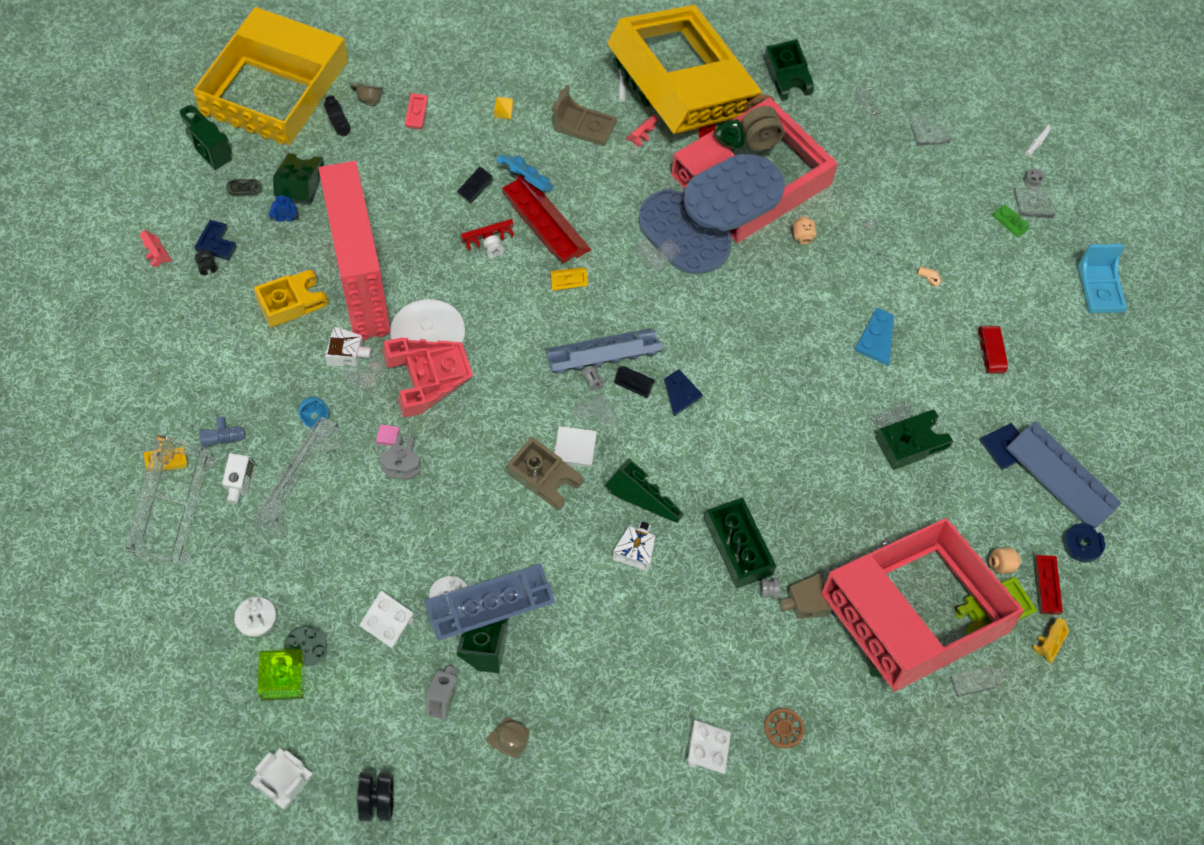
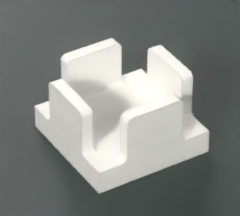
[250,748,313,810]

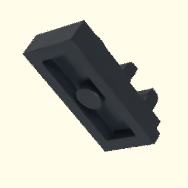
[457,166,493,204]
[614,366,655,398]

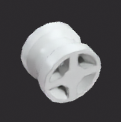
[483,235,504,258]

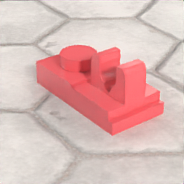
[405,93,428,130]
[625,114,659,147]
[139,230,172,267]

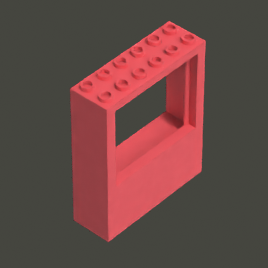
[671,98,838,243]
[318,161,390,341]
[821,518,1024,692]

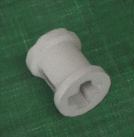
[582,366,605,391]

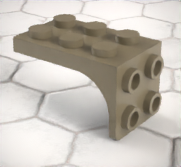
[552,85,617,146]

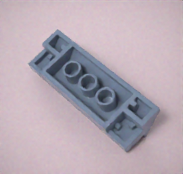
[545,328,663,373]
[1006,421,1122,529]
[424,563,555,641]

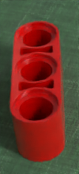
[978,326,1008,374]

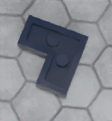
[195,219,237,261]

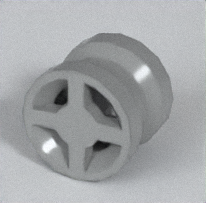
[1024,169,1045,190]
[760,578,779,598]

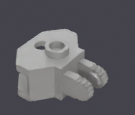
[379,435,421,480]

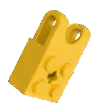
[254,270,329,328]

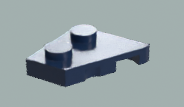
[664,369,703,416]

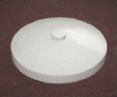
[390,299,465,344]

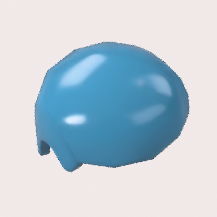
[298,397,329,428]

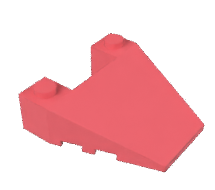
[382,337,473,418]

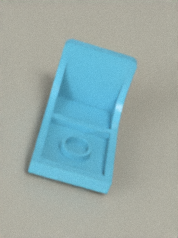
[1078,243,1127,313]

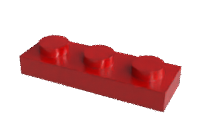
[1034,555,1063,615]

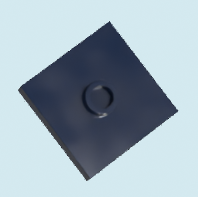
[980,423,1020,470]

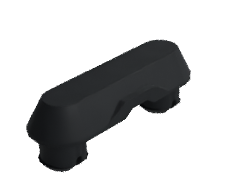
[324,95,351,136]

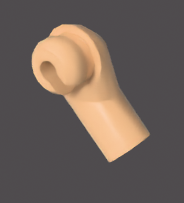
[917,266,941,286]

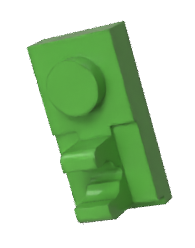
[992,204,1030,238]

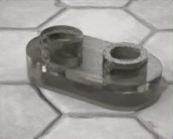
[226,179,263,197]

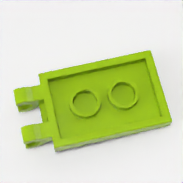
[954,577,1037,634]

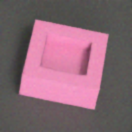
[376,424,400,446]

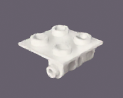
[359,591,414,648]
[687,720,731,774]

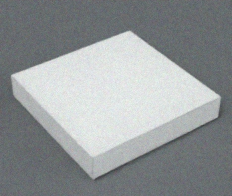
[555,426,597,468]

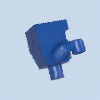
[269,195,298,222]

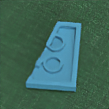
[496,155,554,192]
[855,308,894,366]

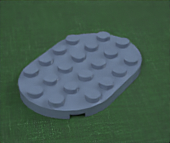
[684,154,785,231]
[639,189,732,274]

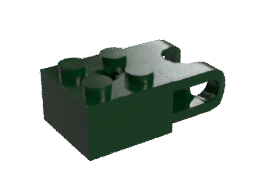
[764,39,814,101]
[180,105,232,170]
[273,153,324,201]
[875,410,954,470]

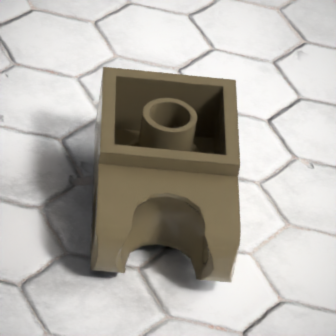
[507,436,584,510]

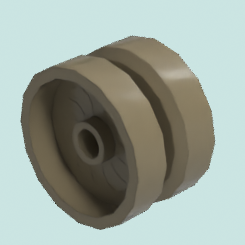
[740,106,785,151]

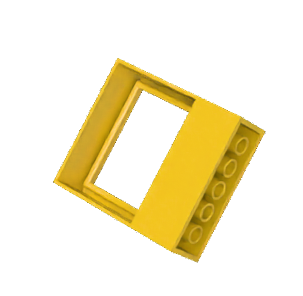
[607,5,762,134]
[193,7,348,146]

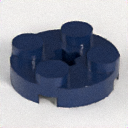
[1063,523,1105,563]

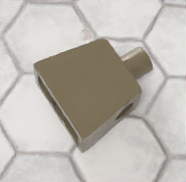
[779,574,832,619]

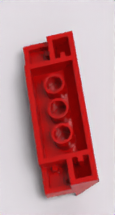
[502,175,591,263]

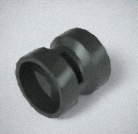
[195,250,217,276]

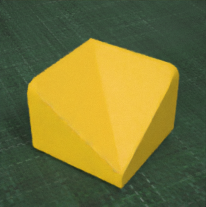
[494,97,513,119]

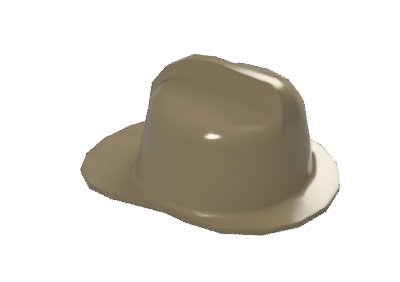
[348,83,385,105]
[486,717,530,757]

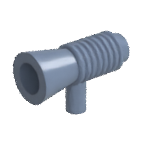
[199,417,245,448]

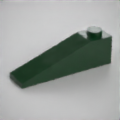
[605,458,684,523]
[457,618,510,673]

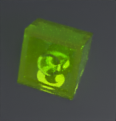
[257,649,305,701]

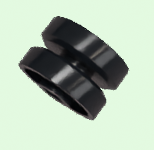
[357,771,394,822]

